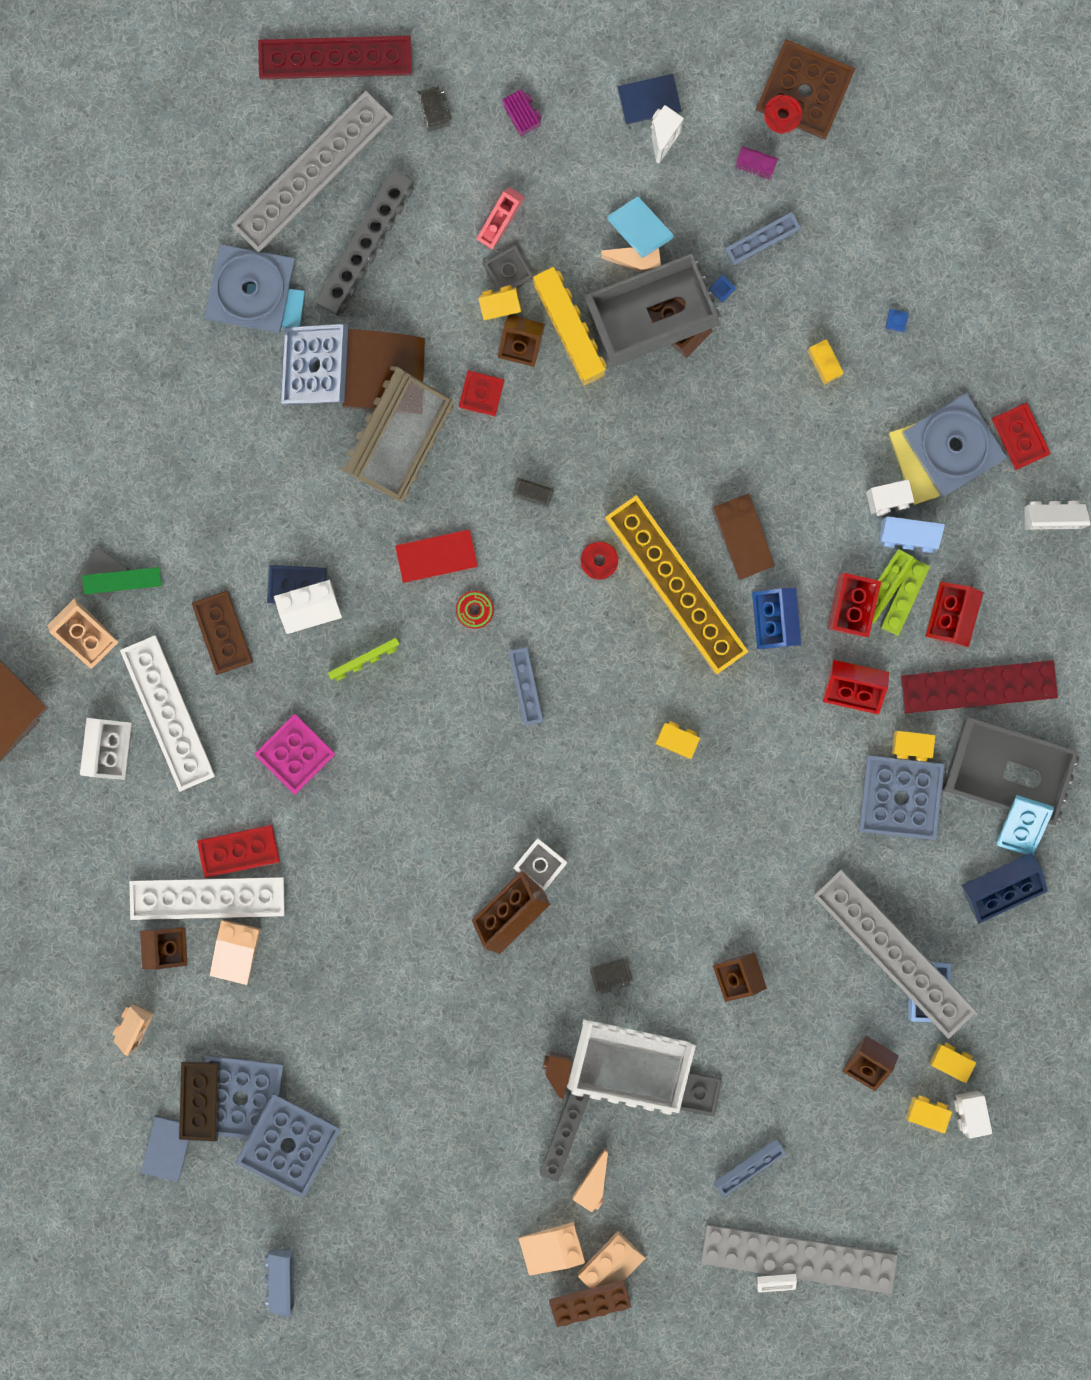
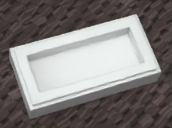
[757,1274,797,1292]

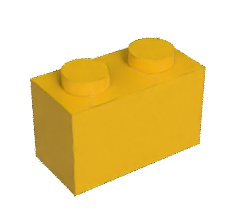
[478,285,522,320]
[807,339,844,385]
[655,721,700,759]
[892,731,935,762]
[929,1042,976,1083]
[906,1095,952,1134]

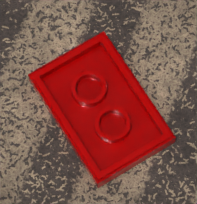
[991,402,1051,471]

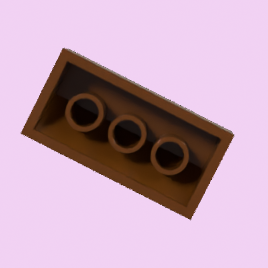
[472,871,550,954]

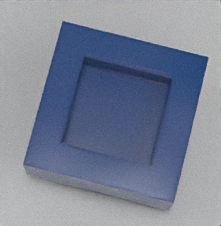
[709,275,736,303]
[885,309,909,333]

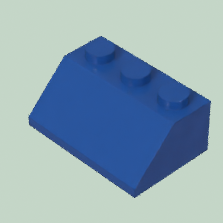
[752,588,801,649]

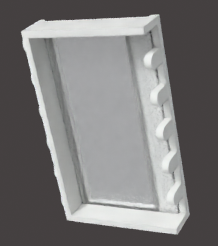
[566,1019,696,1115]

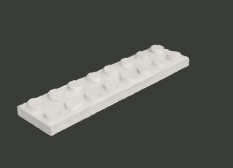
[120,635,216,792]
[129,877,285,920]

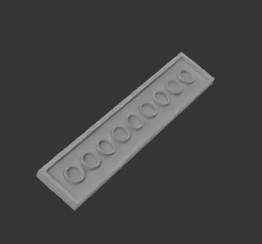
[231,91,393,253]
[814,870,978,1039]
[701,1224,897,1294]

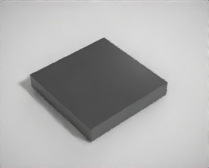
[482,244,534,291]
[75,548,129,601]
[680,1072,722,1117]

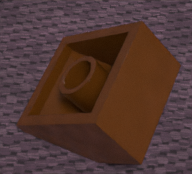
[498,315,545,367]
[140,927,187,970]
[713,952,767,1002]
[842,1036,899,1091]
[542,1051,573,1099]

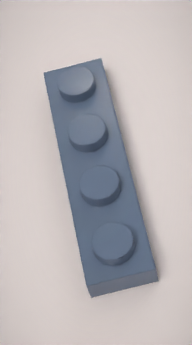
[725,212,801,266]
[508,647,543,726]
[714,1139,787,1197]

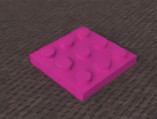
[254,714,336,795]

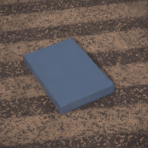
[141,1116,189,1182]

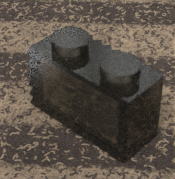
[417,85,452,132]
[513,478,554,508]
[589,957,633,994]

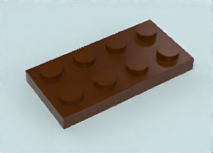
[549,1280,631,1327]

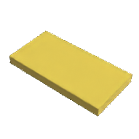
[888,423,940,506]

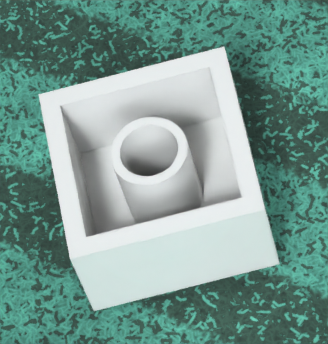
[866,479,914,517]
[513,838,568,891]
[953,1090,992,1139]

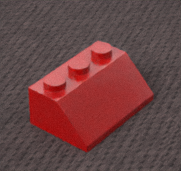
[827,573,881,638]
[925,581,984,648]
[823,660,889,715]

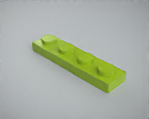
[872,549,916,624]
[881,560,930,636]
[328,638,400,682]

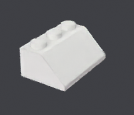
[651,105,684,164]
[1024,501,1090,530]
[274,580,342,634]
[80,718,132,780]

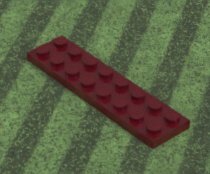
[258,35,412,80]
[900,660,1058,714]

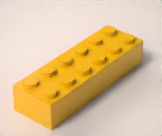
[533,267,607,386]

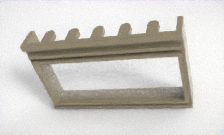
[338,366,455,502]

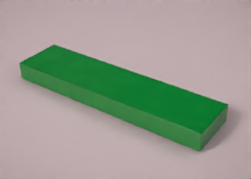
[82,567,161,594]

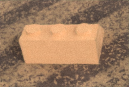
[578,1231,646,1288]

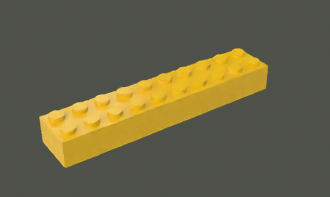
[605,495,748,675]

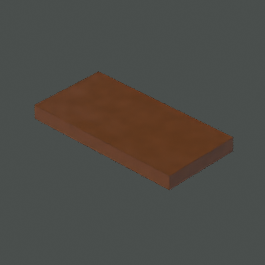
[192,590,253,675]

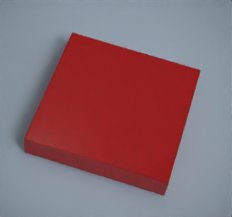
[458,370,505,417]

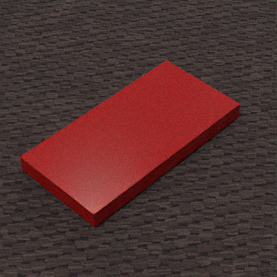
[395,529,478,583]
[197,824,280,878]

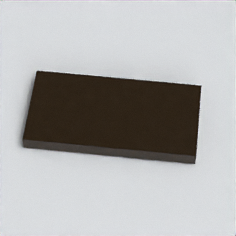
[179,1061,220,1142]

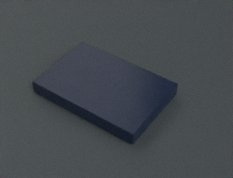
[617,74,682,125]
[267,565,327,604]

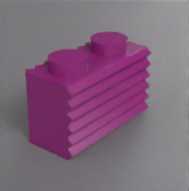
[502,89,542,137]
[735,146,778,180]

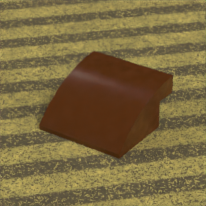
[343,329,425,414]
[0,659,49,762]

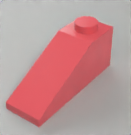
[477,187,526,249]

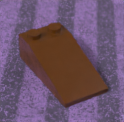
[647,297,713,358]
[712,493,775,580]

